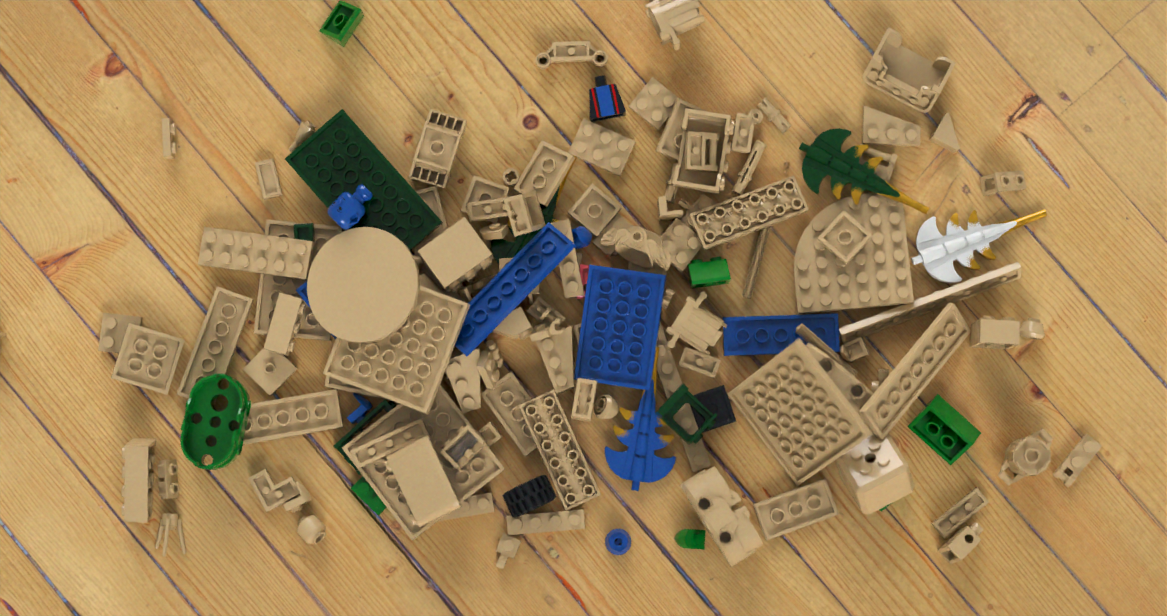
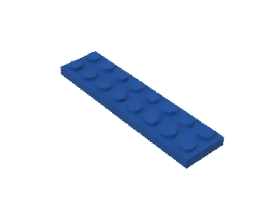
[455,222,576,357]

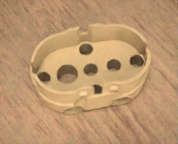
[805,343,873,424]
[680,466,763,567]

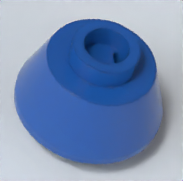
[605,529,631,555]

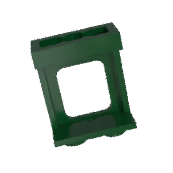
[655,384,717,445]

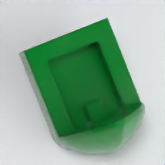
[674,529,706,550]

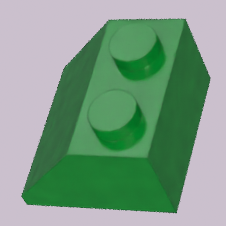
[687,257,731,289]

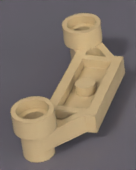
[535,41,608,69]

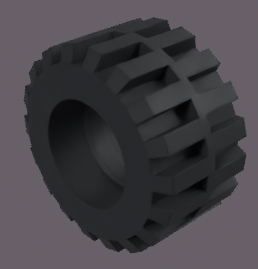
[503,475,556,517]

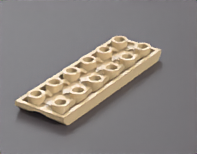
[689,176,809,250]
[518,389,601,511]

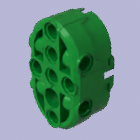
[180,374,251,470]

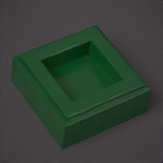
[294,223,315,242]

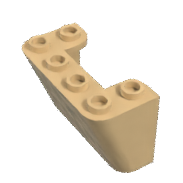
[673,108,735,194]

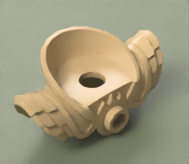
[601,226,671,271]

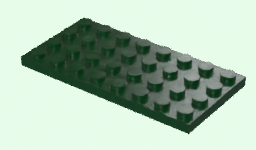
[285,109,443,251]

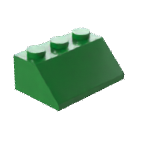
[907,394,981,465]

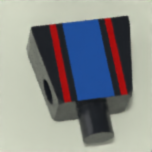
[589,75,626,122]

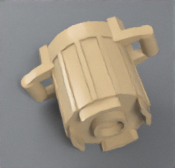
[645,0,705,50]
[665,292,728,355]
[998,429,1053,486]

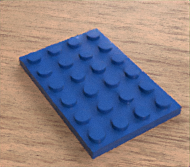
[574,265,666,391]

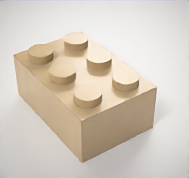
[970,316,1020,349]

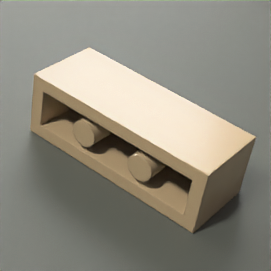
[264,293,306,356]

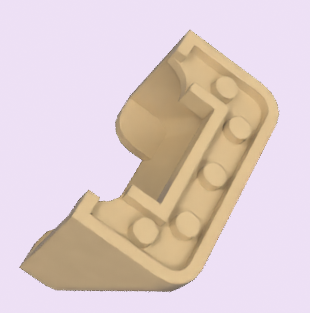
[862,27,956,113]
[385,436,462,527]

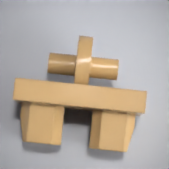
[527,297,566,328]

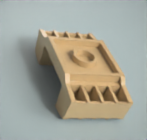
[409,109,467,188]

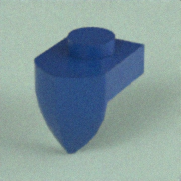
[572,226,592,249]
[347,393,373,424]

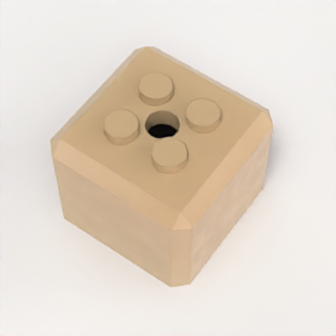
[835,432,914,515]

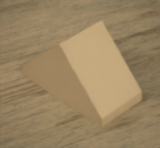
[930,113,960,153]

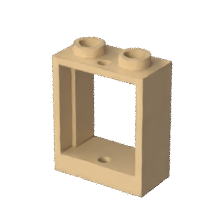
[504,190,546,237]
[571,378,597,422]

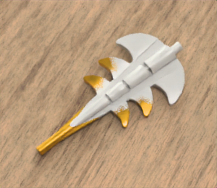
[911,209,1047,283]

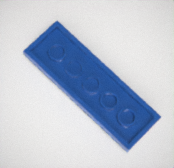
[722,313,840,356]

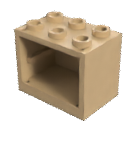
[418,217,494,293]

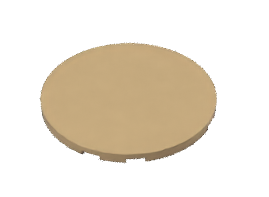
[307,227,420,343]

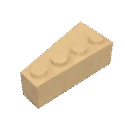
[121,438,156,523]

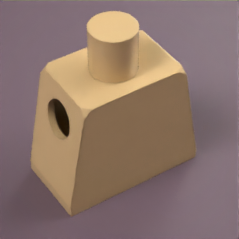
[938,522,983,564]

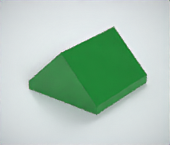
[319,0,364,47]

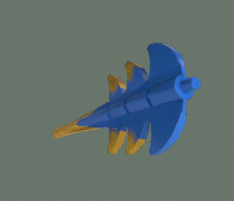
[604,347,676,491]

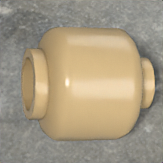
[297,515,326,544]

